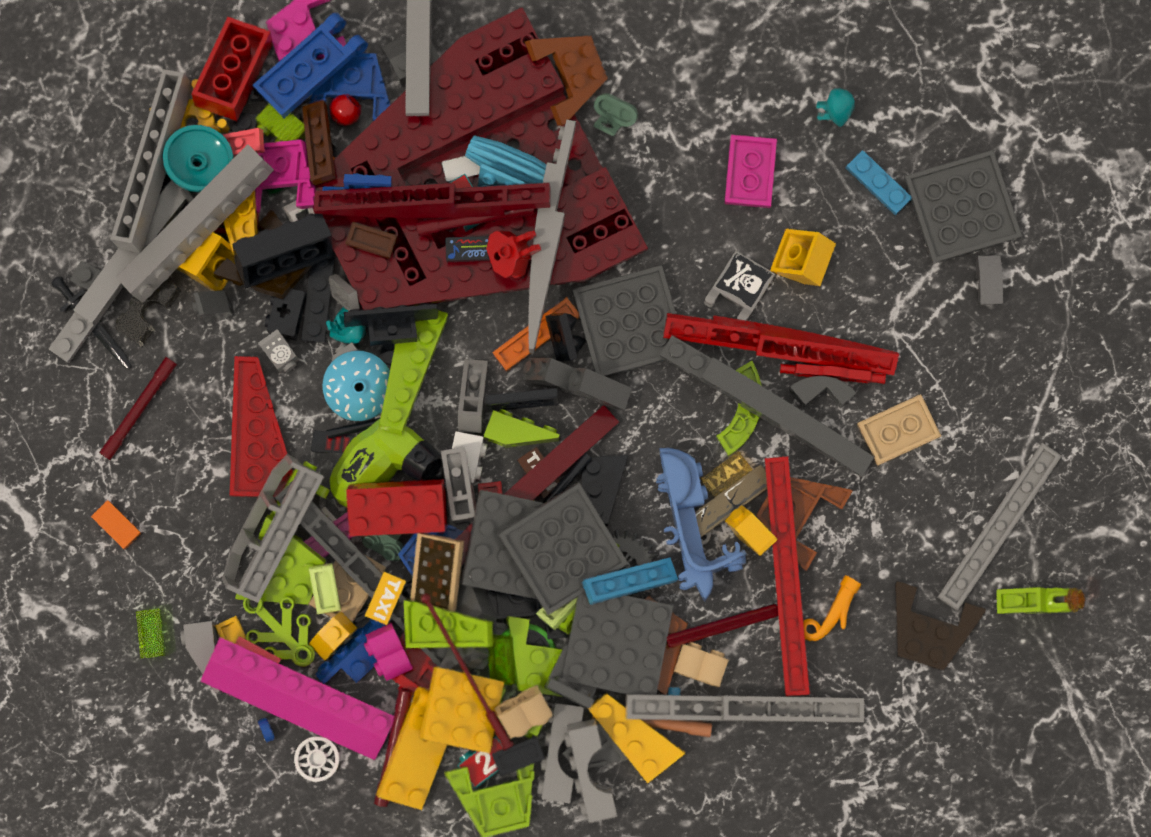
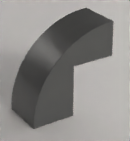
[789,376,856,408]

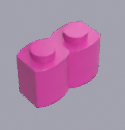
[364,623,413,681]

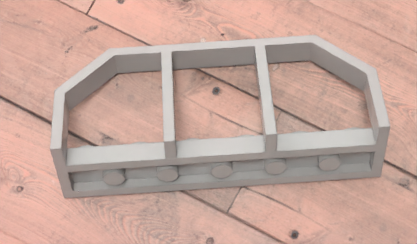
[222,454,324,603]

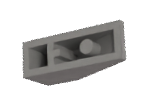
[458,359,488,433]
[441,447,476,524]
[181,621,223,694]

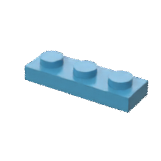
[846,150,911,216]

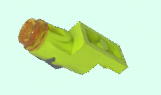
[997,587,1085,614]

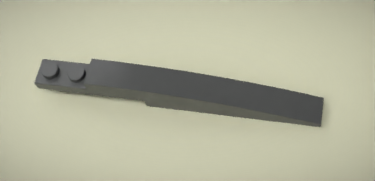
[660,335,874,477]
[275,482,449,667]

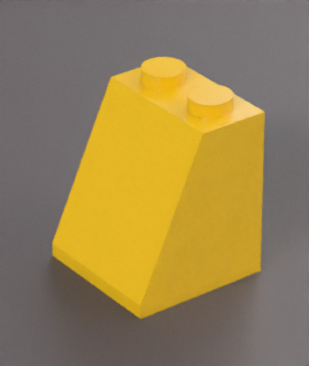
[177,232,235,291]

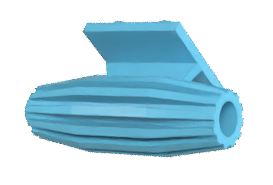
[465,136,547,187]

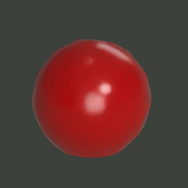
[329,94,361,126]

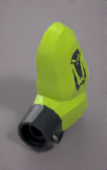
[330,419,443,507]

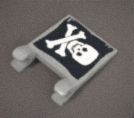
[704,251,775,321]

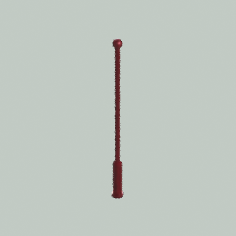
[421,594,514,750]

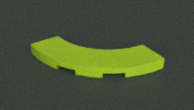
[716,361,761,457]

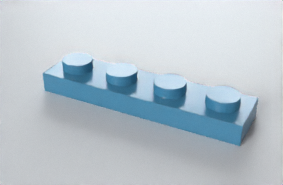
[582,558,678,605]

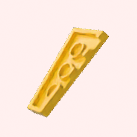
[223,190,258,255]
[588,692,685,783]

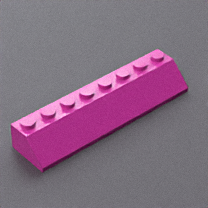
[200,637,394,760]

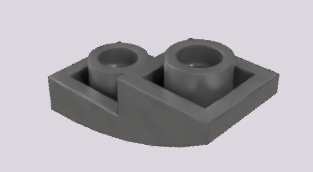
[976,255,1003,304]

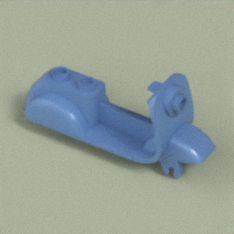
[656,448,747,602]

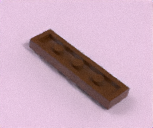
[302,100,336,186]

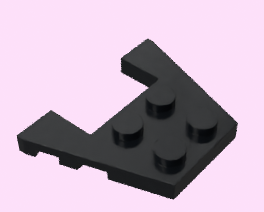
[487,590,569,645]

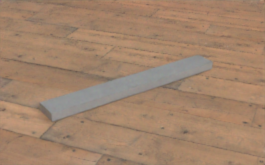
[937,443,1062,611]

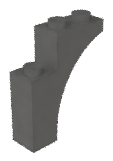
[522,358,632,410]
[438,569,497,673]

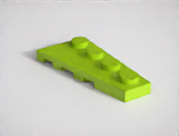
[404,600,493,648]

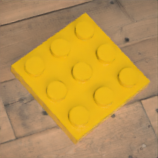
[419,667,504,753]

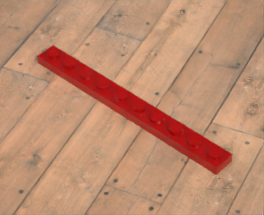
[765,456,810,696]

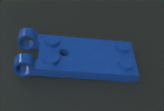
[253,13,368,119]

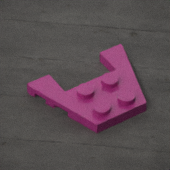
[266,0,347,61]
[255,140,316,213]

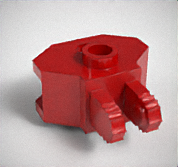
[486,230,541,278]

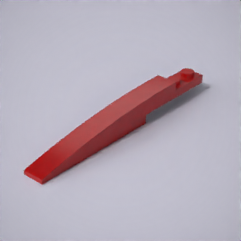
[663,313,899,375]

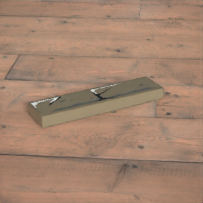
[695,464,767,537]

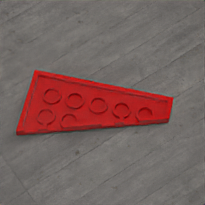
[229,356,293,498]

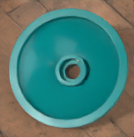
[163,125,233,192]

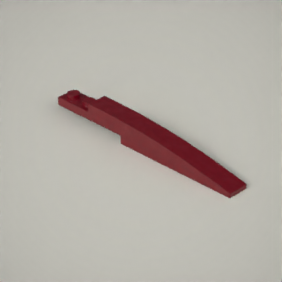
[313,183,551,218]
[455,405,619,566]

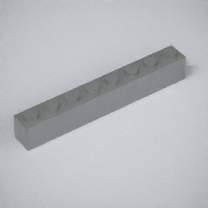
[110,69,192,253]
[116,144,274,303]

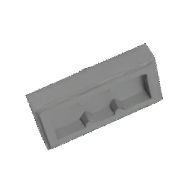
[329,274,360,311]

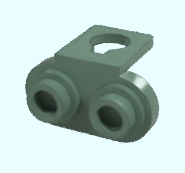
[594,93,638,136]
[361,534,404,561]

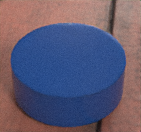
[258,718,275,743]

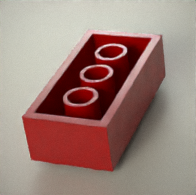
[192,17,273,121]
[346,479,448,536]

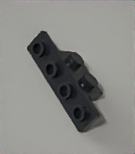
[344,303,438,346]

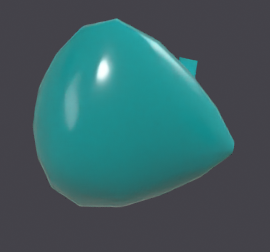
[816,88,855,127]
[326,307,366,344]

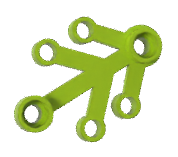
[243,596,315,667]

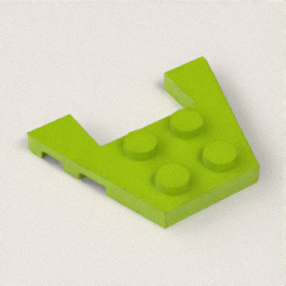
[235,514,326,605]
[506,616,562,697]
[445,764,535,837]

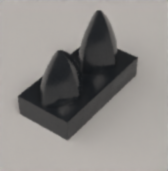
[545,313,586,361]

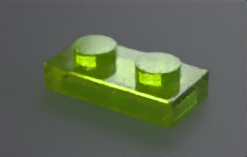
[136,608,165,659]
[488,635,516,685]

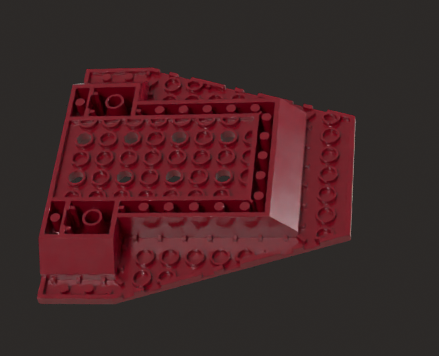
[313,7,648,310]

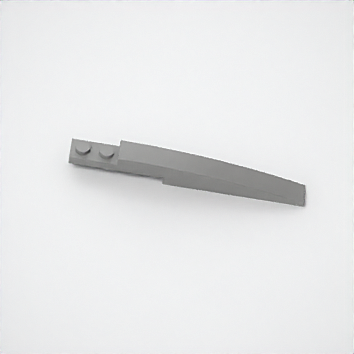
[406,0,432,116]
[529,120,576,354]
[49,180,187,363]
[626,695,864,722]

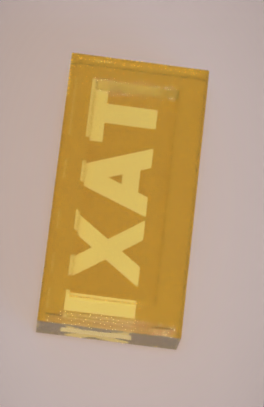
[701,451,753,498]

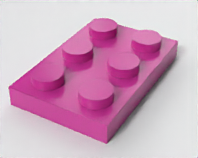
[725,135,777,208]

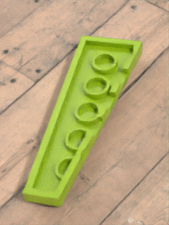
[379,305,448,435]

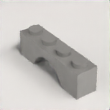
[538,703,584,804]
[564,719,617,823]

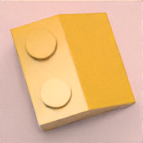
[770,229,836,286]

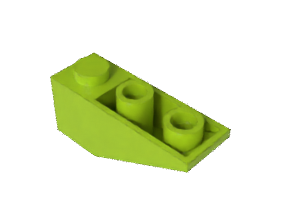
[483,409,560,448]

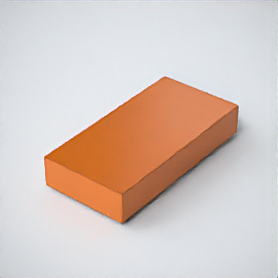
[91,500,142,550]

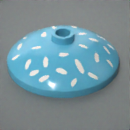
[322,351,390,421]

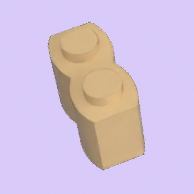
[674,642,728,688]
[495,686,553,738]

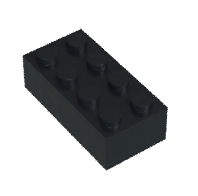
[232,214,333,289]

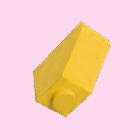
[725,505,777,556]
[309,611,358,661]

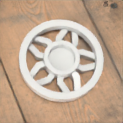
[294,736,340,782]

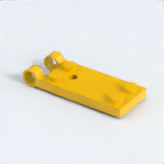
[376,687,447,810]

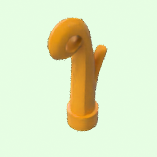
[803,575,862,641]

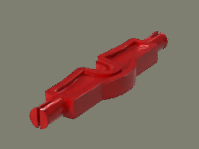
[780,363,886,384]

